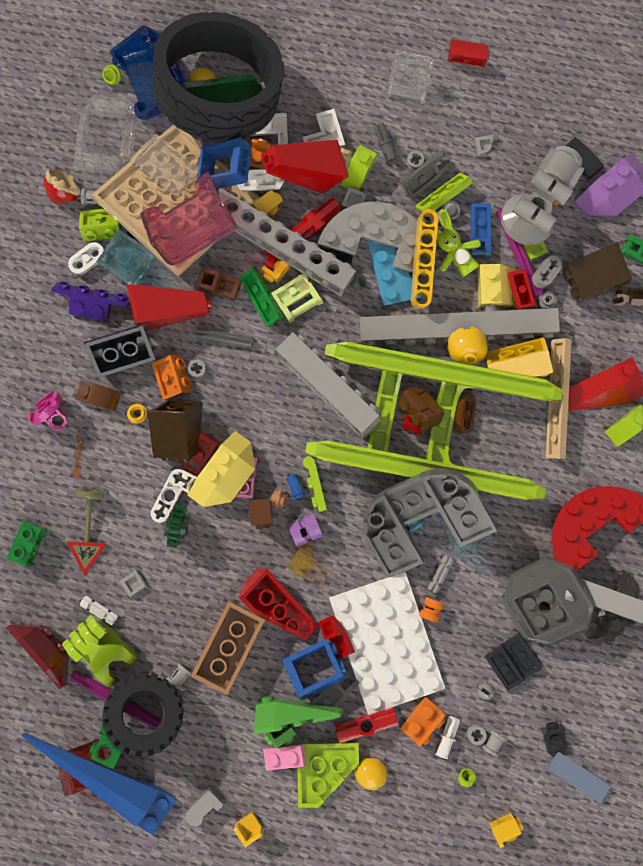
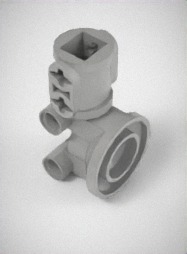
[501,146,584,246]

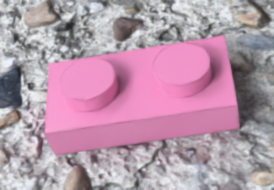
[263,744,307,771]

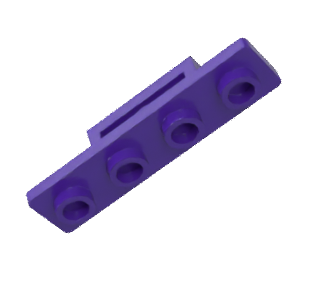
[51,282,131,322]

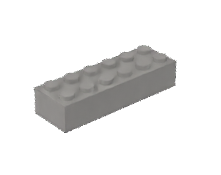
[276,332,380,440]

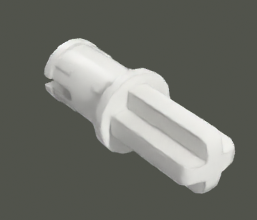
[436,716,460,759]

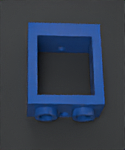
[197,137,252,191]
[282,639,347,701]

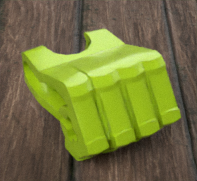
[62,615,138,687]

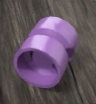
[287,513,323,547]

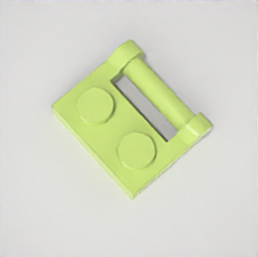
[271,274,323,324]

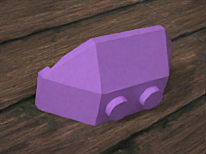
[574,153,643,217]

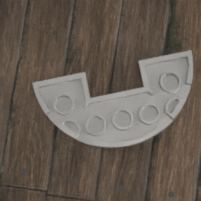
[317,202,430,277]

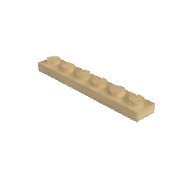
[546,338,572,459]

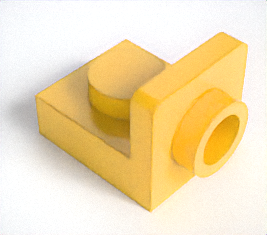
[261,260,291,284]

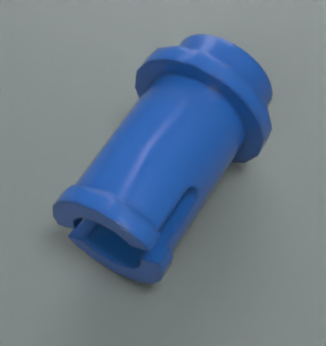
[286,473,306,500]

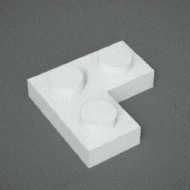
[303,109,345,149]

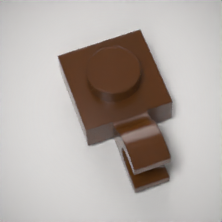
[613,288,643,307]

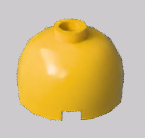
[448,327,488,366]

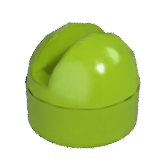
[458,769,476,788]

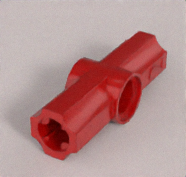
[290,197,343,240]
[334,707,398,743]

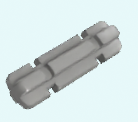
[428,555,454,594]

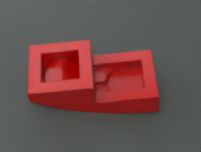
[319,615,355,659]

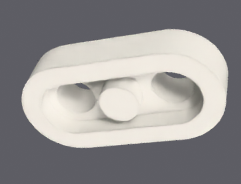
[68,242,105,275]

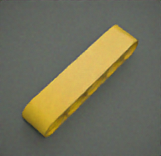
[411,209,438,310]

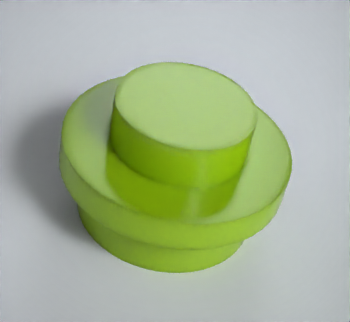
[102,64,121,85]

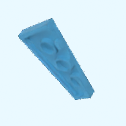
[367,240,422,307]

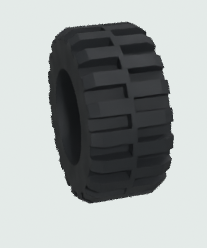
[102,673,184,758]

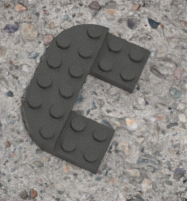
[363,468,497,578]

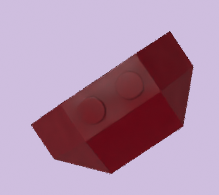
[6,624,69,690]

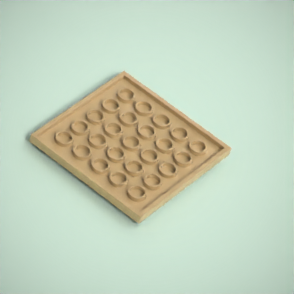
[92,124,260,277]

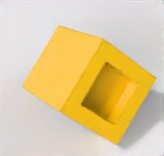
[234,811,264,848]

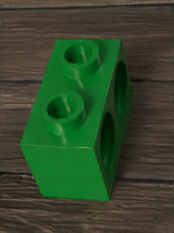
[6,521,47,566]
[89,725,133,770]

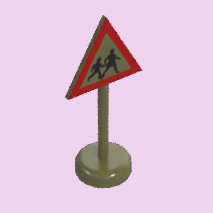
[66,489,107,576]

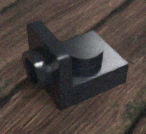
[541,721,568,754]

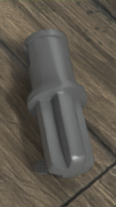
[375,123,398,163]

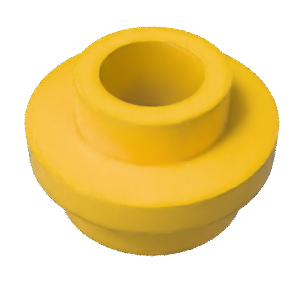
[127,404,147,424]

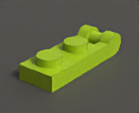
[303,456,327,512]

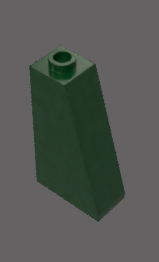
[181,74,263,103]

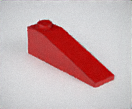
[568,357,643,411]
[238,568,319,641]

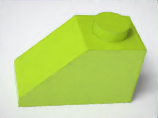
[341,145,377,191]
[605,405,643,447]

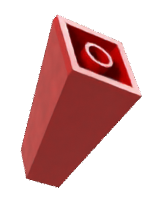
[261,140,349,194]
[127,284,213,330]

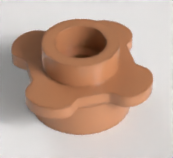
[271,489,288,510]

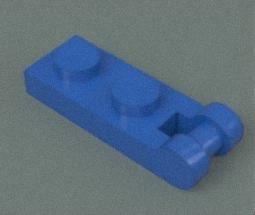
[470,203,491,258]

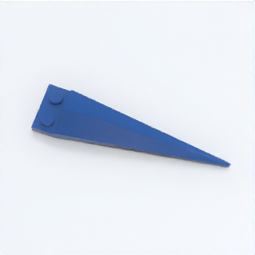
[22,733,177,836]

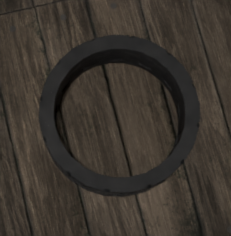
[153,12,285,142]

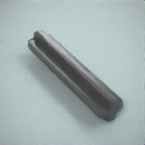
[196,328,254,349]

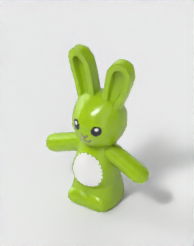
[424,209,481,277]

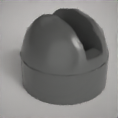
[350,274,367,291]

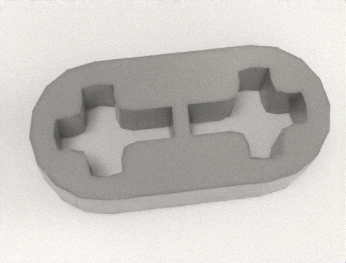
[532,255,562,289]

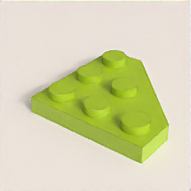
[297,741,359,808]

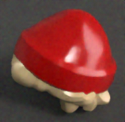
[43,170,80,205]

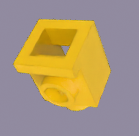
[253,189,283,216]
[489,813,523,848]

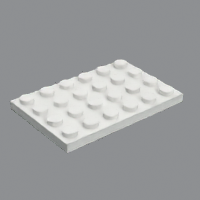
[329,572,445,715]

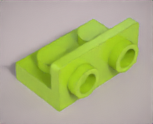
[79,209,122,241]

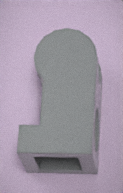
[186,786,225,827]

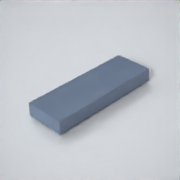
[547,752,611,804]

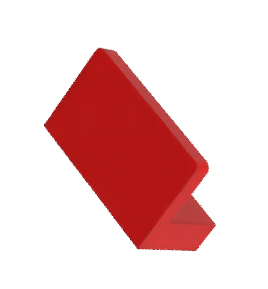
[447,39,489,68]

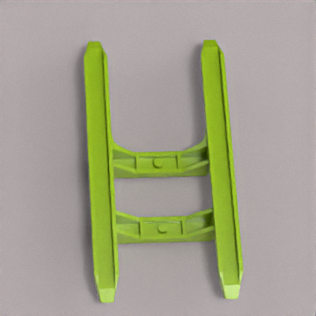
[305,342,563,500]

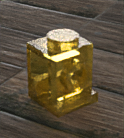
[287,546,316,579]

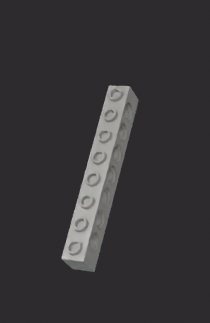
[208,188,356,297]

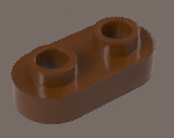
[454,394,476,433]

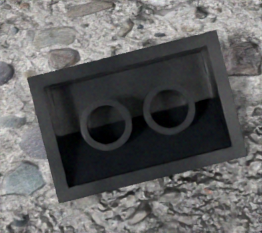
[84,324,156,378]

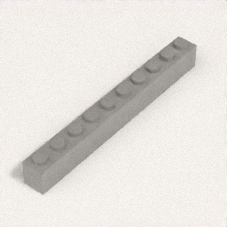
[359,308,560,347]

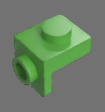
[264,724,297,749]

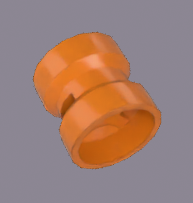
[419,597,444,623]

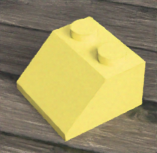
[477,264,516,308]

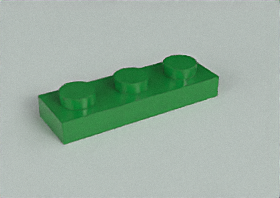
[239,266,284,328]

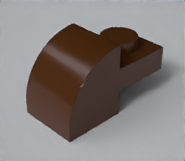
[196,267,242,300]
[75,381,121,411]

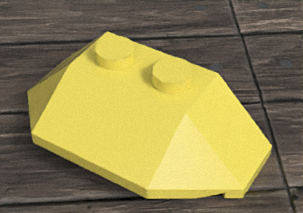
[188,431,255,507]

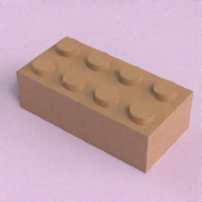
[191,600,265,695]

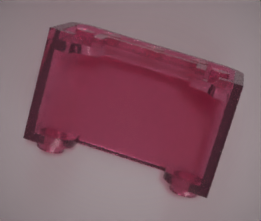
[140,172,237,266]

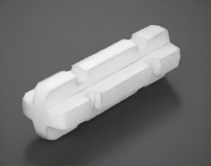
[80,596,118,625]

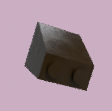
[563,242,632,303]
[147,401,203,462]

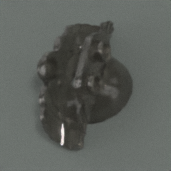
[586,570,641,643]

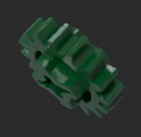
[164,504,190,548]

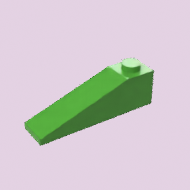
[254,696,344,734]

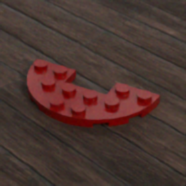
[551,486,643,572]

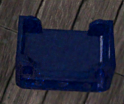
[110,25,186,121]

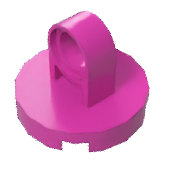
[27,391,67,430]

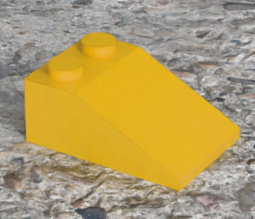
[486,337,553,378]

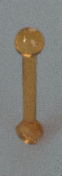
[71,437,85,478]

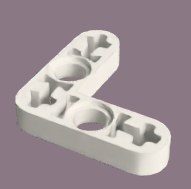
[151,469,197,523]

